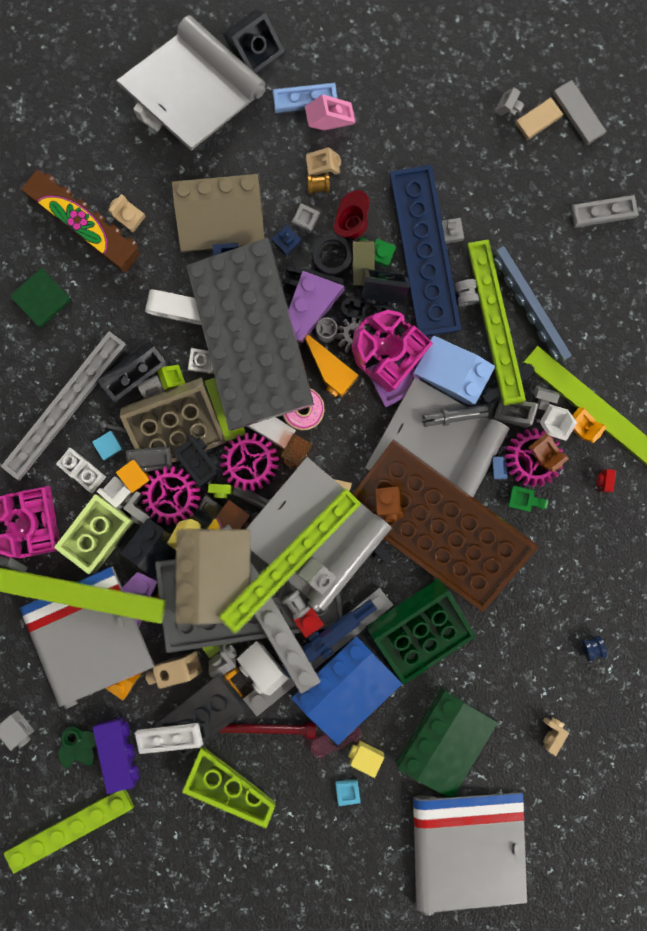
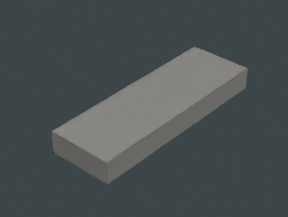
[553,80,606,145]
[570,195,638,228]

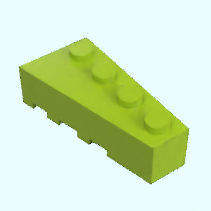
[182,746,275,828]

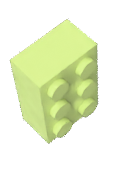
[54,494,135,574]

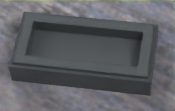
[126,446,172,472]

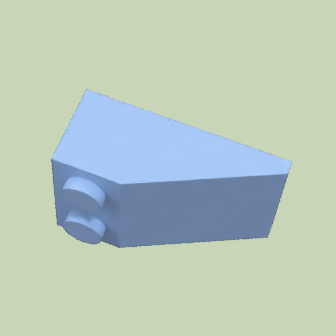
[413,336,495,405]

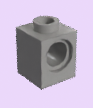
[296,556,337,595]
[0,711,35,751]

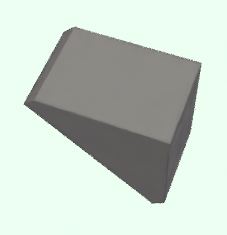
[494,398,539,429]

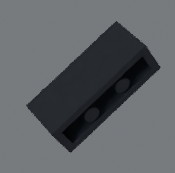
[98,341,167,402]

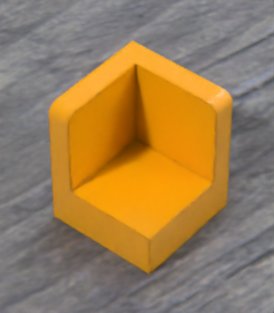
[116,460,150,493]

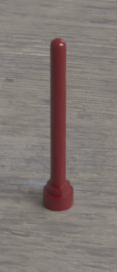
[218,721,316,739]

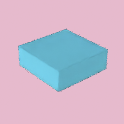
[92,431,123,461]
[336,779,360,806]

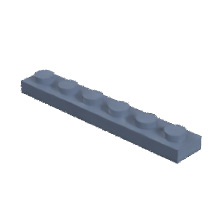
[493,246,572,364]

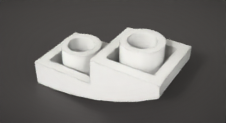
[188,348,214,374]
[56,448,106,493]

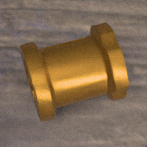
[307,173,330,195]

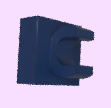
[272,225,302,256]

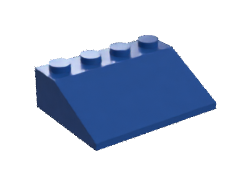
[292,635,402,745]

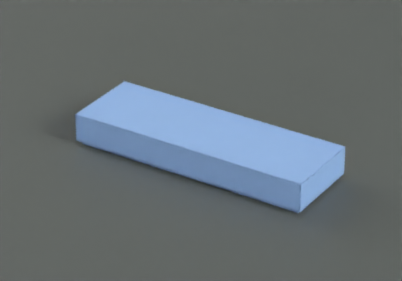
[273,83,337,113]

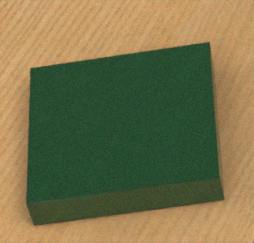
[10,268,72,328]

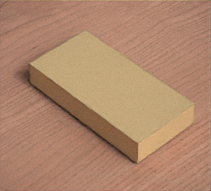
[515,98,563,140]

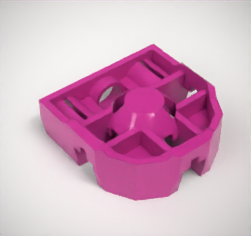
[352,310,433,392]
[0,486,60,558]

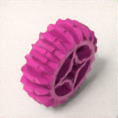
[504,429,563,487]
[220,433,279,491]
[141,466,201,525]

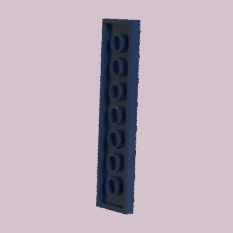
[389,165,461,337]

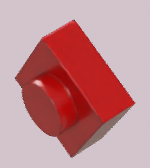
[596,469,616,493]
[293,606,324,638]

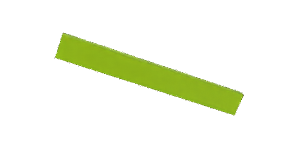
[467,240,526,406]
[522,346,647,466]
[218,488,361,634]
[0,568,166,623]

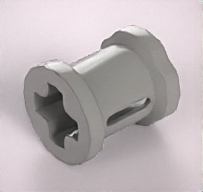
[281,589,310,620]

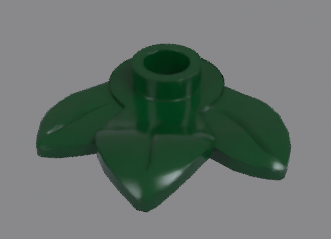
[58,726,97,769]

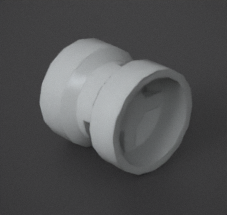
[455,279,480,306]
[316,317,338,343]

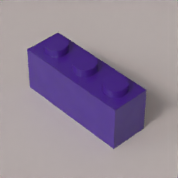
[93,716,140,794]

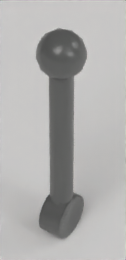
[99,420,127,433]

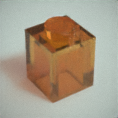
[281,434,313,469]

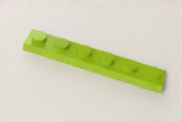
[4,790,134,874]

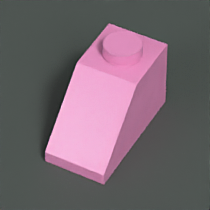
[305,94,355,130]

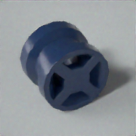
[581,636,607,662]

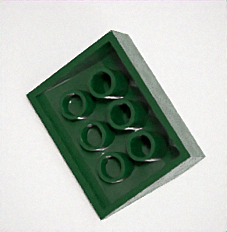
[366,578,476,685]
[396,687,498,798]

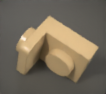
[306,147,341,177]
[108,194,146,233]
[543,717,569,756]

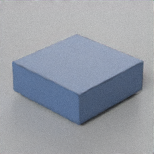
[493,457,508,480]

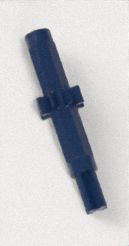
[281,599,378,678]

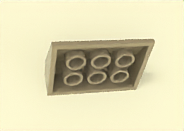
[172,174,265,253]
[120,378,226,472]
[176,529,251,624]

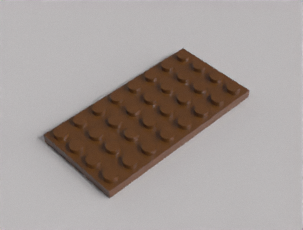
[352,439,538,612]

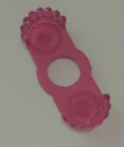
[311,727,361,758]

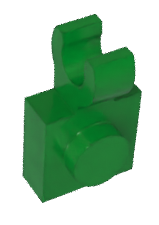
[360,237,396,268]
[508,486,549,512]

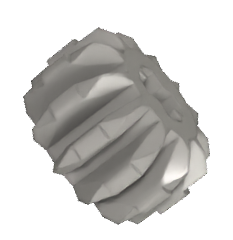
[336,317,373,353]

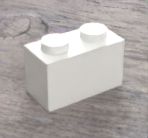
[237,641,289,696]

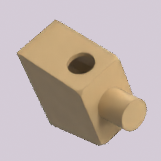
[146,651,203,688]

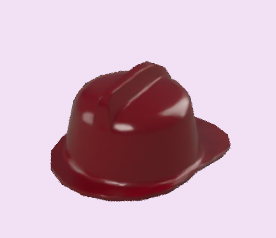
[334,190,370,241]

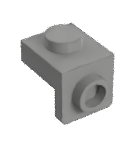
[123,491,152,525]

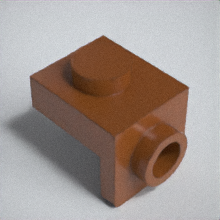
[529,433,568,472]
[376,487,403,522]

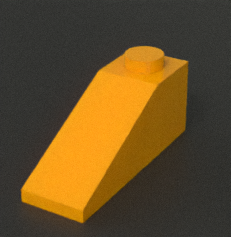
[305,335,358,398]

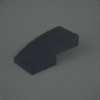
[187,493,225,529]

